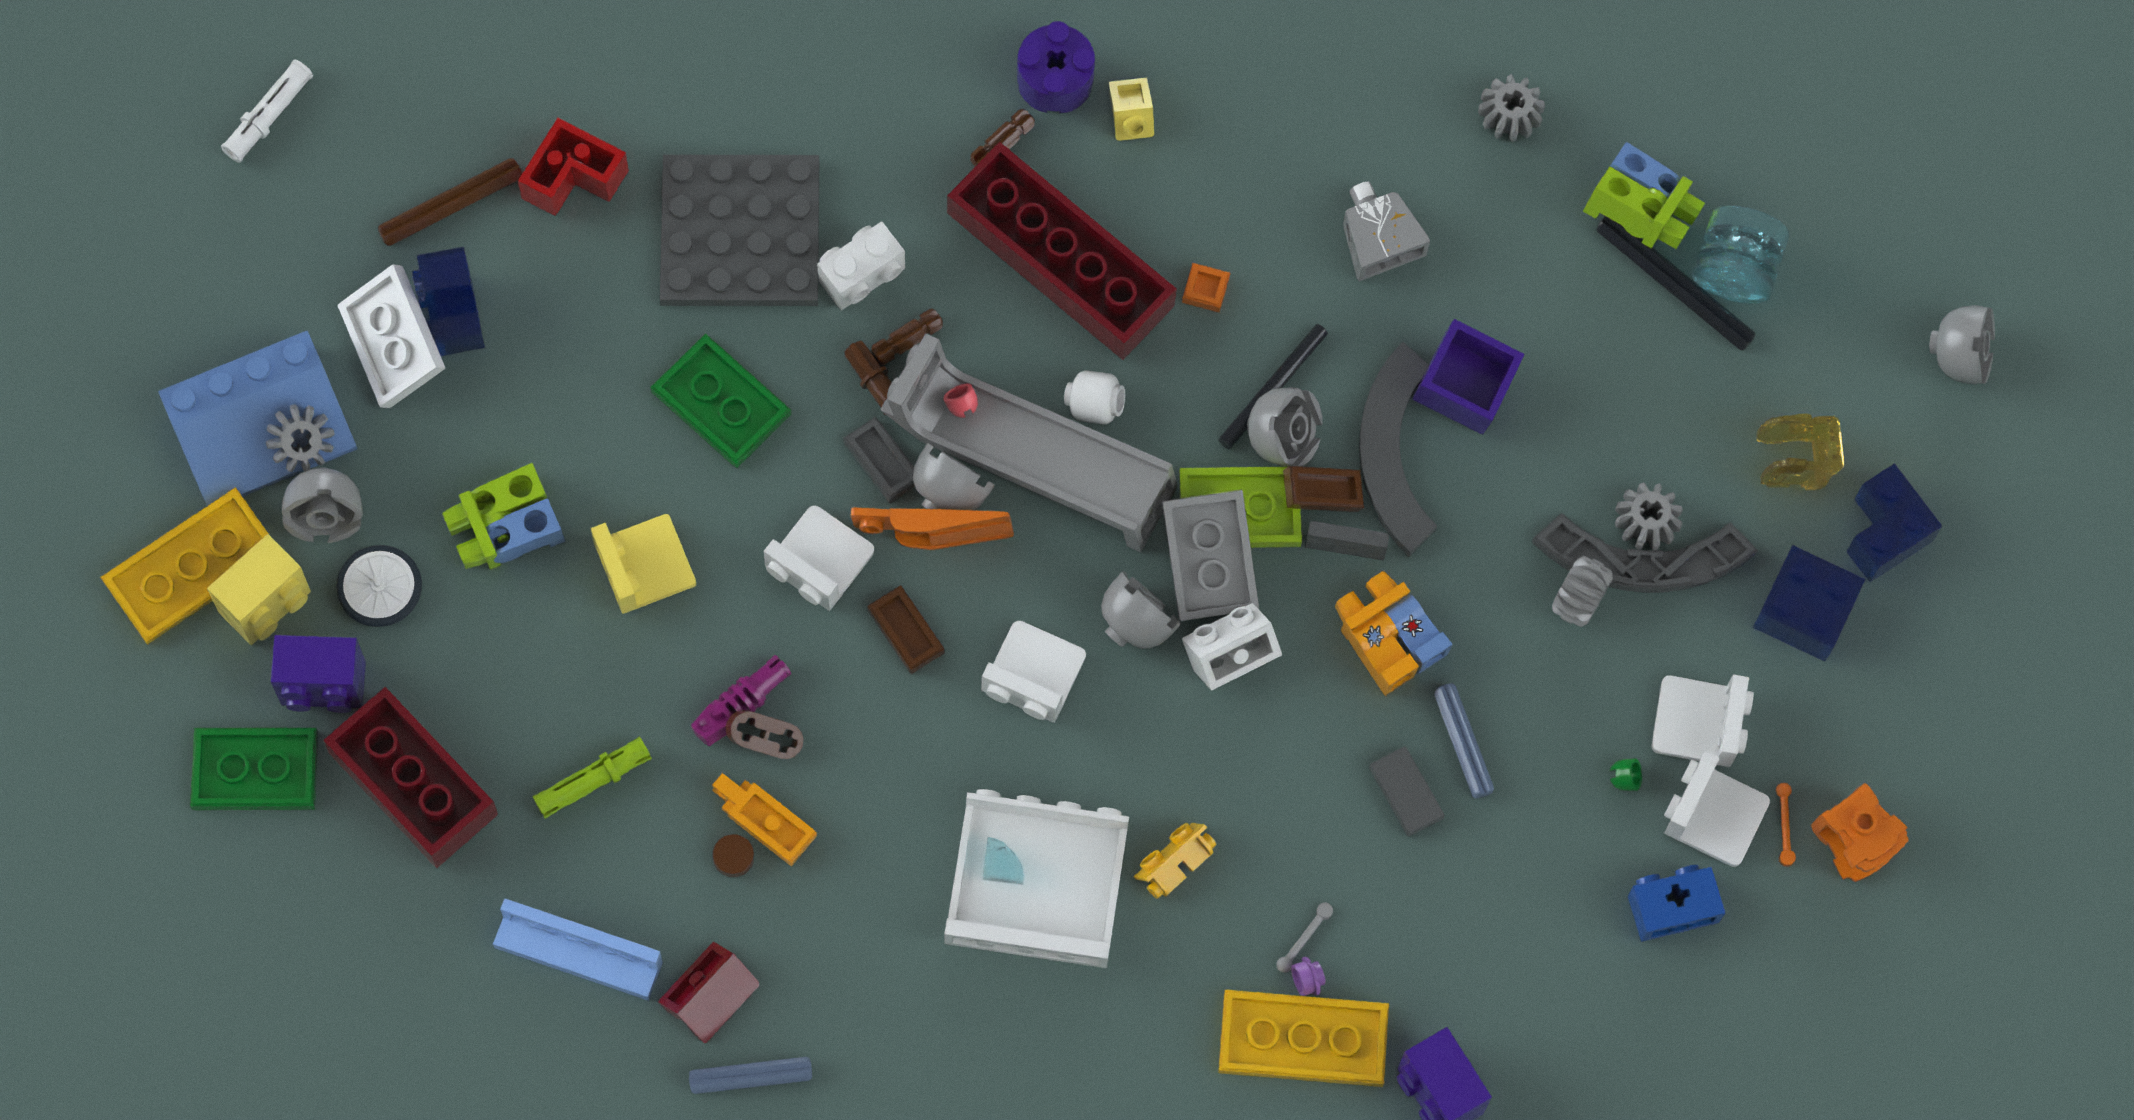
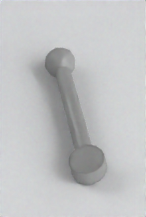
[1276,902,1333,973]

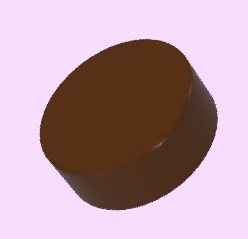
[713,834,754,877]

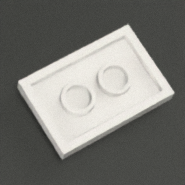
[338,264,446,408]

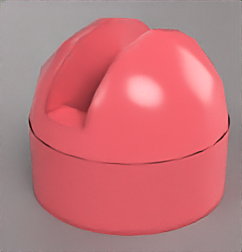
[943,383,978,418]

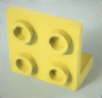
[590,514,696,614]

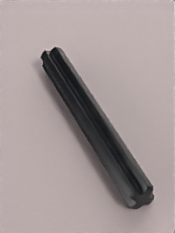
[1597,216,1756,350]

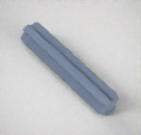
[1434,683,1494,799]
[689,1057,812,1094]

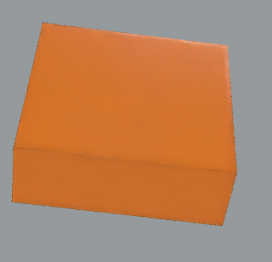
[1182,263,1230,313]

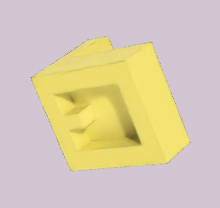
[1109,77,1154,141]

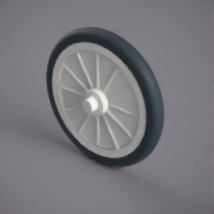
[336,545,422,627]

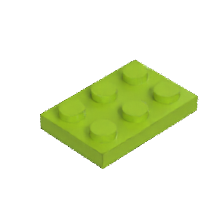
[1179,467,1302,548]

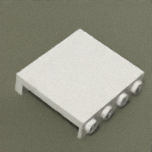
[944,789,1129,968]

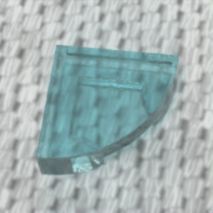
[983,837,1024,885]

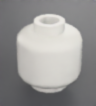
[1064,370,1126,425]

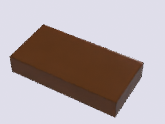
[1283,466,1364,512]
[867,585,945,674]

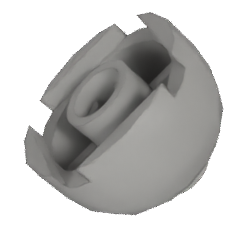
[1929,305,1995,384]
[1247,387,1322,467]
[913,443,995,510]
[282,467,363,543]
[1101,571,1181,649]

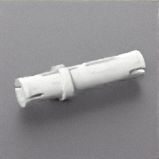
[221,60,313,163]

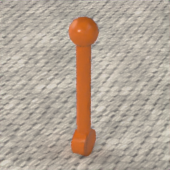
[1776,783,1796,867]

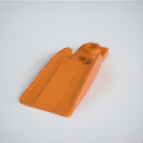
[850,507,1014,550]

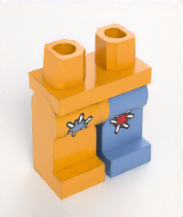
[1335,571,1452,696]

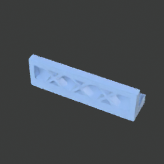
[493,898,663,1001]

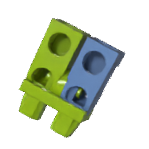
[1583,142,1705,249]
[442,463,566,570]

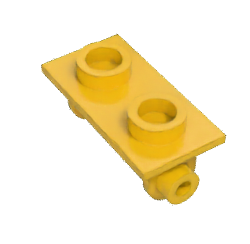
[1133,823,1217,899]

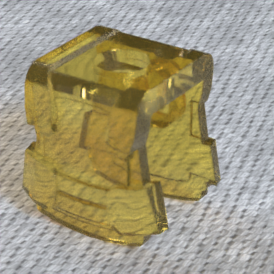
[1756,414,1844,491]

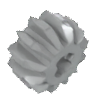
[1478,74,1545,142]
[266,404,335,472]
[1615,482,1683,550]
[1552,556,1613,627]

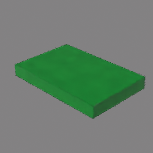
[650,333,792,469]
[190,728,318,810]

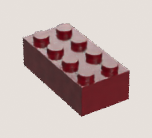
[323,687,498,869]

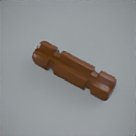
[970,109,1035,166]
[871,308,943,365]

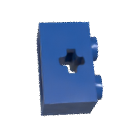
[1628,865,1725,942]

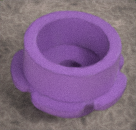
[1291,957,1325,996]

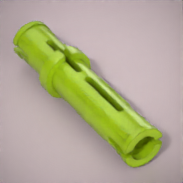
[532,736,652,819]

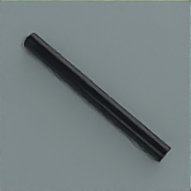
[1218,324,1328,449]

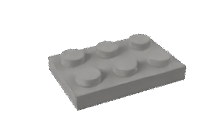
[1162,490,1259,621]

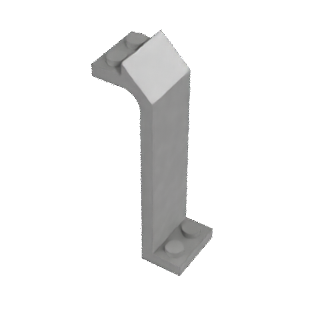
[880,334,1178,552]

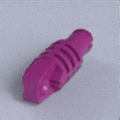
[691,655,791,746]

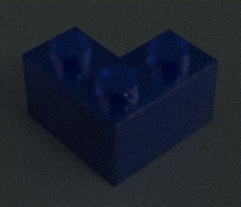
[412,247,485,356]
[1846,463,1942,583]

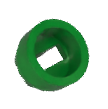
[1610,758,1642,791]

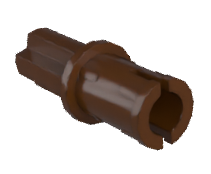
[844,340,892,415]

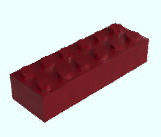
[947,142,1177,360]

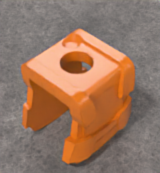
[1811,783,1909,882]

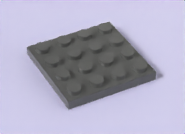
[660,155,819,306]

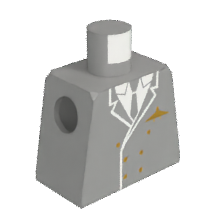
[1343,181,1430,281]

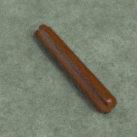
[378,158,522,246]

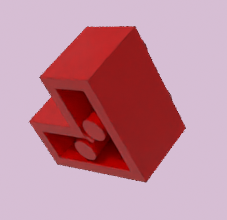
[518,117,629,216]

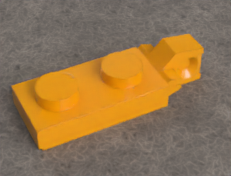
[712,773,817,867]

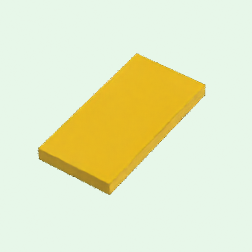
[100,487,269,645]
[1218,990,1389,1087]

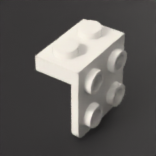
[764,506,874,611]
[981,621,1086,723]
[1651,674,1754,767]
[1664,751,1770,867]

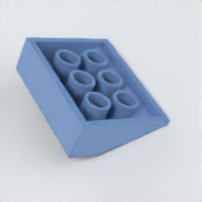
[158,331,357,506]

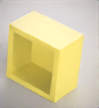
[207,534,311,645]

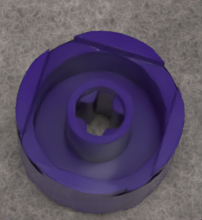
[1017,21,1095,114]

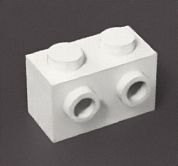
[817,221,905,311]
[1182,603,1282,691]

